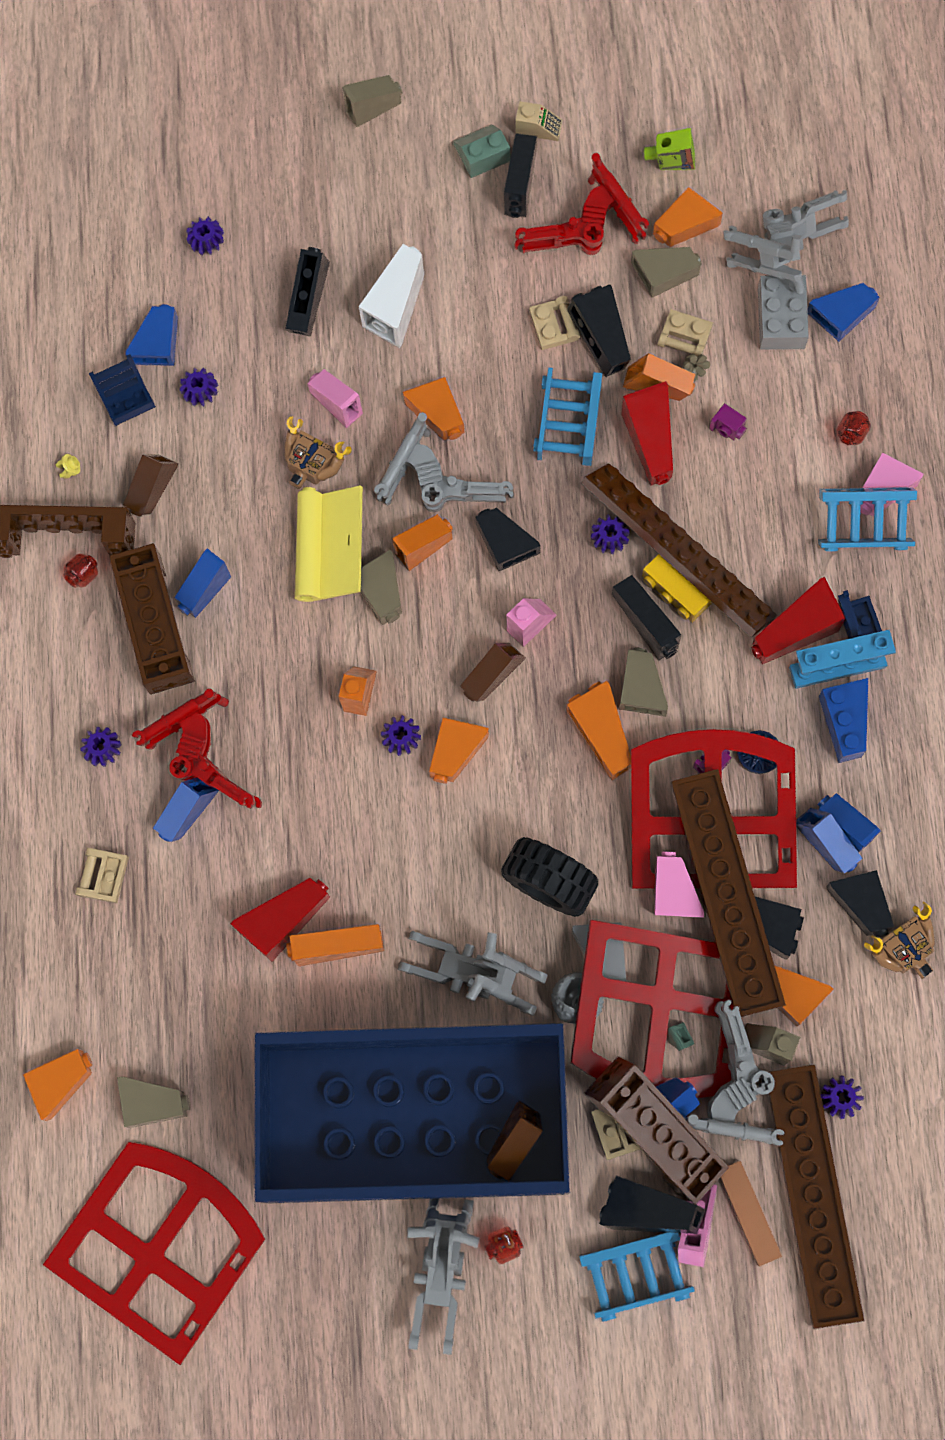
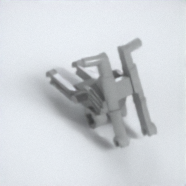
[723,190,849,294]
[374,412,514,512]
[398,931,547,1016]
[684,1000,784,1145]
[408,1199,480,1355]

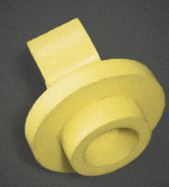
[56,454,80,479]

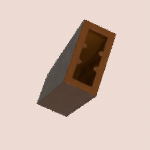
[123,454,179,517]
[460,643,526,702]
[487,1100,542,1181]

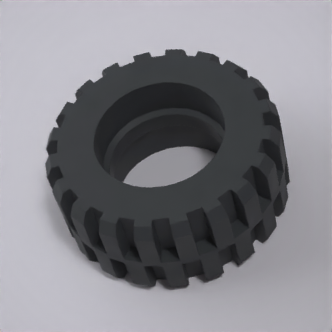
[501,837,599,917]

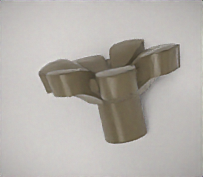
[682,354,710,381]

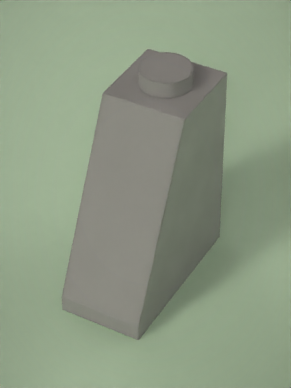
[572,922,626,982]

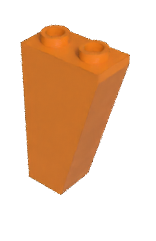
[566,681,631,780]
[286,924,384,967]

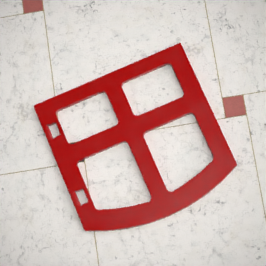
[631,729,797,889]
[570,920,742,1098]
[43,1142,266,1365]

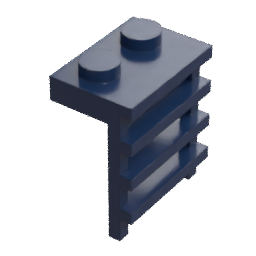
[89,354,156,426]
[838,590,882,639]

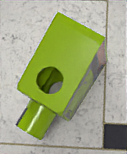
[644,128,695,170]

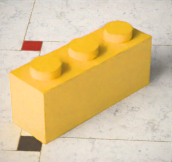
[642,554,712,623]

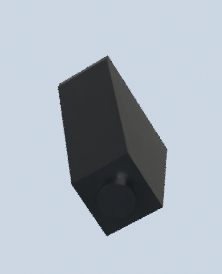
[475,508,541,572]
[826,870,894,938]

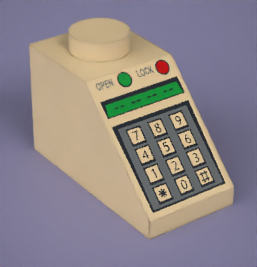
[516,101,562,141]

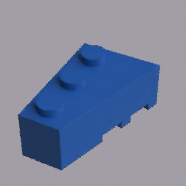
[819,678,868,763]

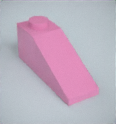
[678,1185,717,1267]

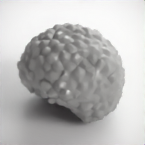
[551,972,604,1024]

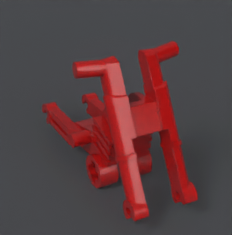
[514,153,649,255]
[132,689,262,809]

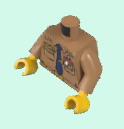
[285,416,352,489]
[864,901,935,979]

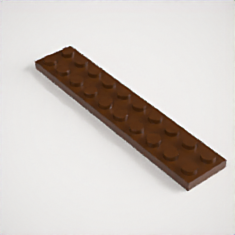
[581,463,777,637]
[671,769,786,1017]
[769,1064,865,1329]

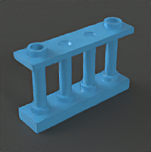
[533,367,602,466]
[818,487,917,551]
[789,630,896,689]
[579,1233,695,1322]

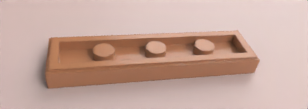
[720,1161,782,1267]

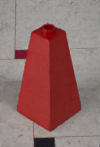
[621,381,673,486]
[751,577,845,665]
[230,878,330,962]

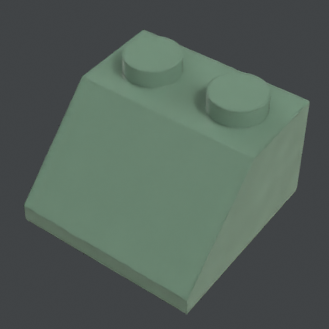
[453,124,510,178]

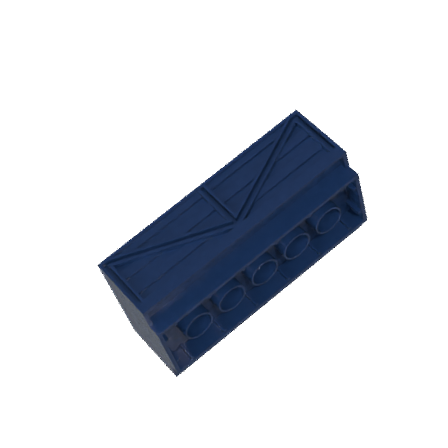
[255,1023,570,1204]

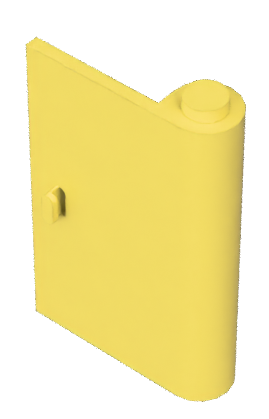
[295,486,363,602]

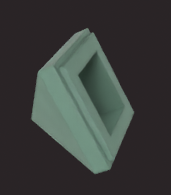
[668,1022,694,1051]

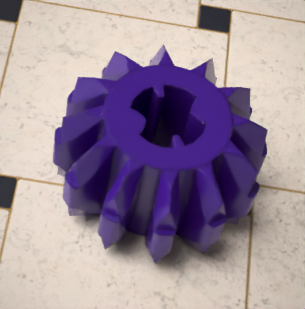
[186,216,224,255]
[180,368,218,407]
[591,514,630,555]
[381,715,421,756]
[80,727,122,767]
[821,1076,864,1119]

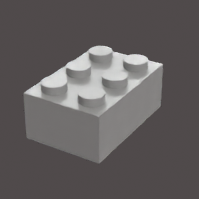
[758,275,809,350]

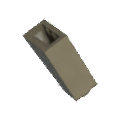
[342,75,402,127]
[631,247,702,298]
[361,550,402,625]
[619,648,668,717]
[745,1023,800,1066]
[117,1077,190,1128]

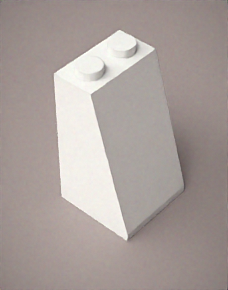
[359,244,424,348]

